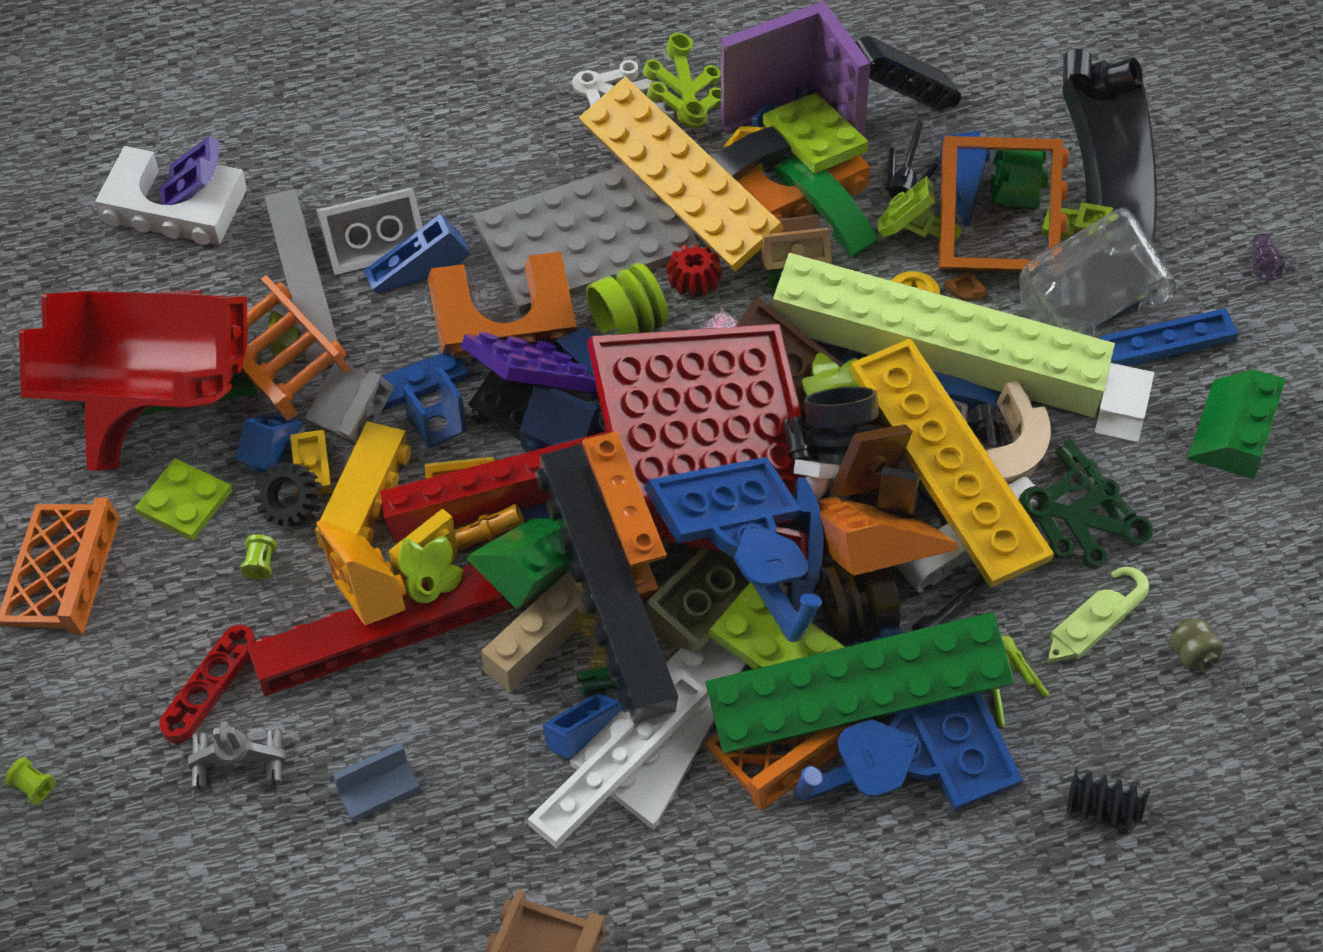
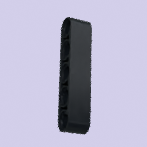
[855,36,962,112]

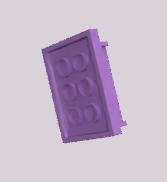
[721,1,870,138]

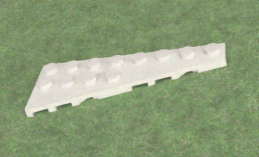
[570,583,788,829]

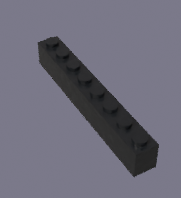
[535,444,679,724]

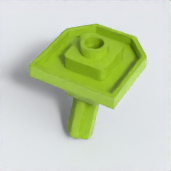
[877,176,962,243]

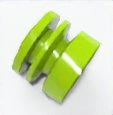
[586,262,669,334]

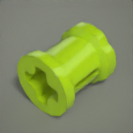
[240,534,277,579]
[4,757,56,805]

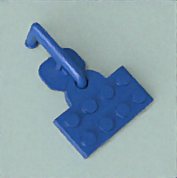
[644,457,822,642]
[794,694,1023,811]

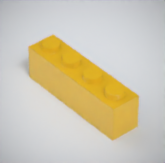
[315,421,411,549]

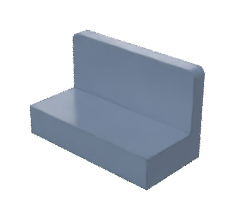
[333,743,421,823]

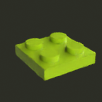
[135,458,233,541]

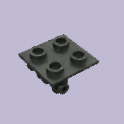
[468,369,535,441]

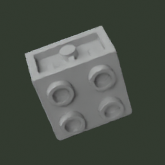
[306,363,394,443]

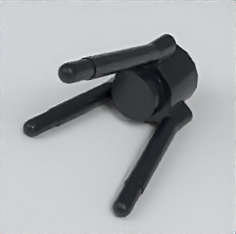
[885,120,938,198]
[967,404,1008,447]

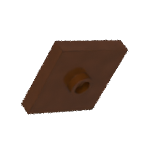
[831,424,913,497]

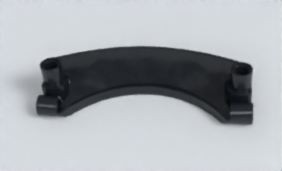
[1057,49,1157,321]

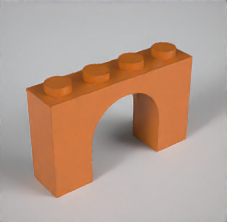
[737,155,870,219]
[428,251,577,357]

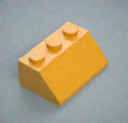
[316,520,407,626]

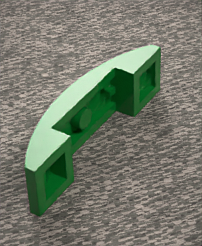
[773,155,878,258]

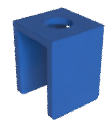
[402,368,467,449]

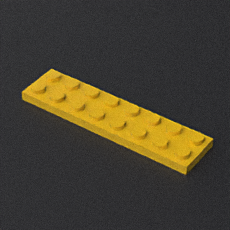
[579,76,784,272]
[850,338,1054,588]

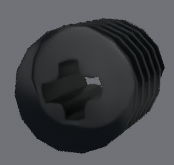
[1066,766,1151,833]

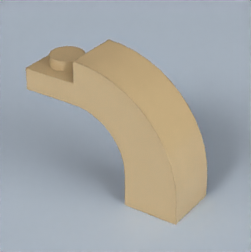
[986,381,1051,485]

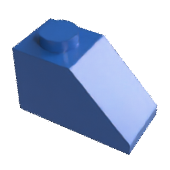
[235,412,304,472]

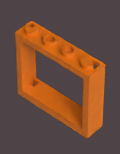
[938,136,1069,274]

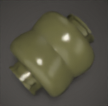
[1169,618,1223,672]

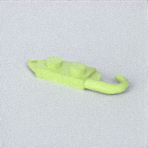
[1048,567,1149,663]

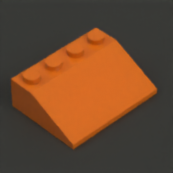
[818,496,959,576]

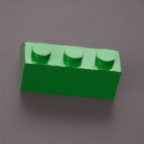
[1187,369,1286,479]
[467,518,572,609]

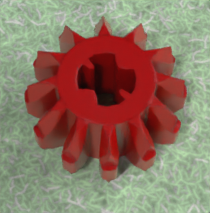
[666,242,722,299]

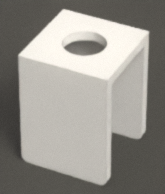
[1095,363,1154,443]

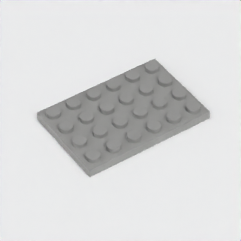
[473,165,700,313]

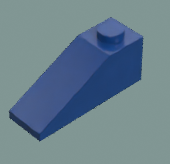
[940,131,990,226]
[364,214,471,293]

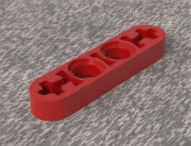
[159,625,256,744]

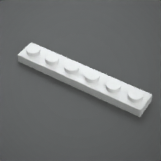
[528,670,709,848]

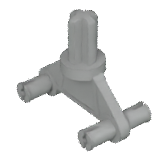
[188,721,285,790]

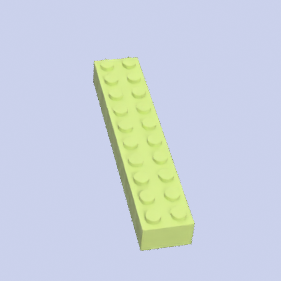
[771,253,1115,418]

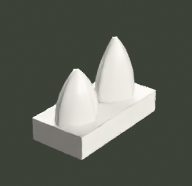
[794,459,850,503]

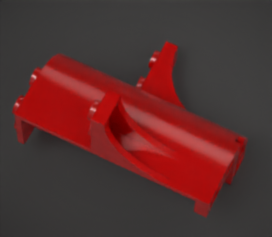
[19,290,248,471]

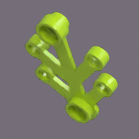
[642,33,721,129]

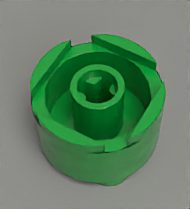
[991,150,1049,209]

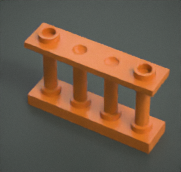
[241,275,350,421]
[582,431,667,599]

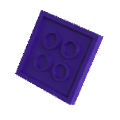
[461,332,596,393]

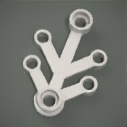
[572,60,681,125]

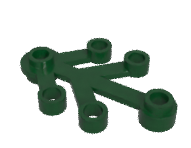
[1018,470,1153,568]

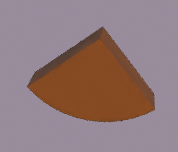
[943,270,989,301]

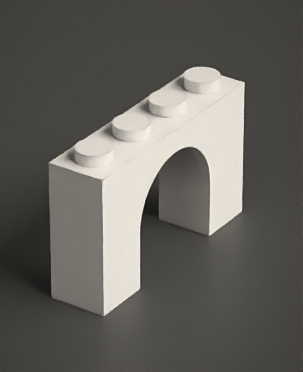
[95,146,247,245]

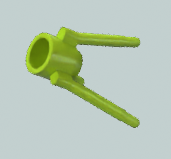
[991,636,1049,728]

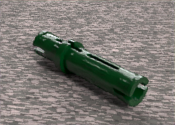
[1055,439,1137,522]

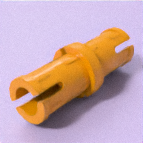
[454,504,525,551]

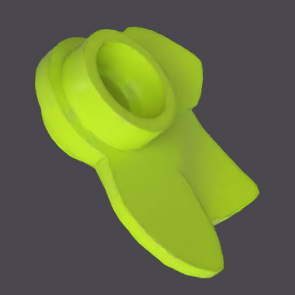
[801,352,860,396]
[398,536,463,603]

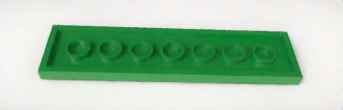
[705,612,1014,755]

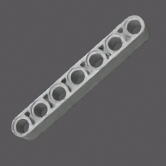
[264,189,338,364]

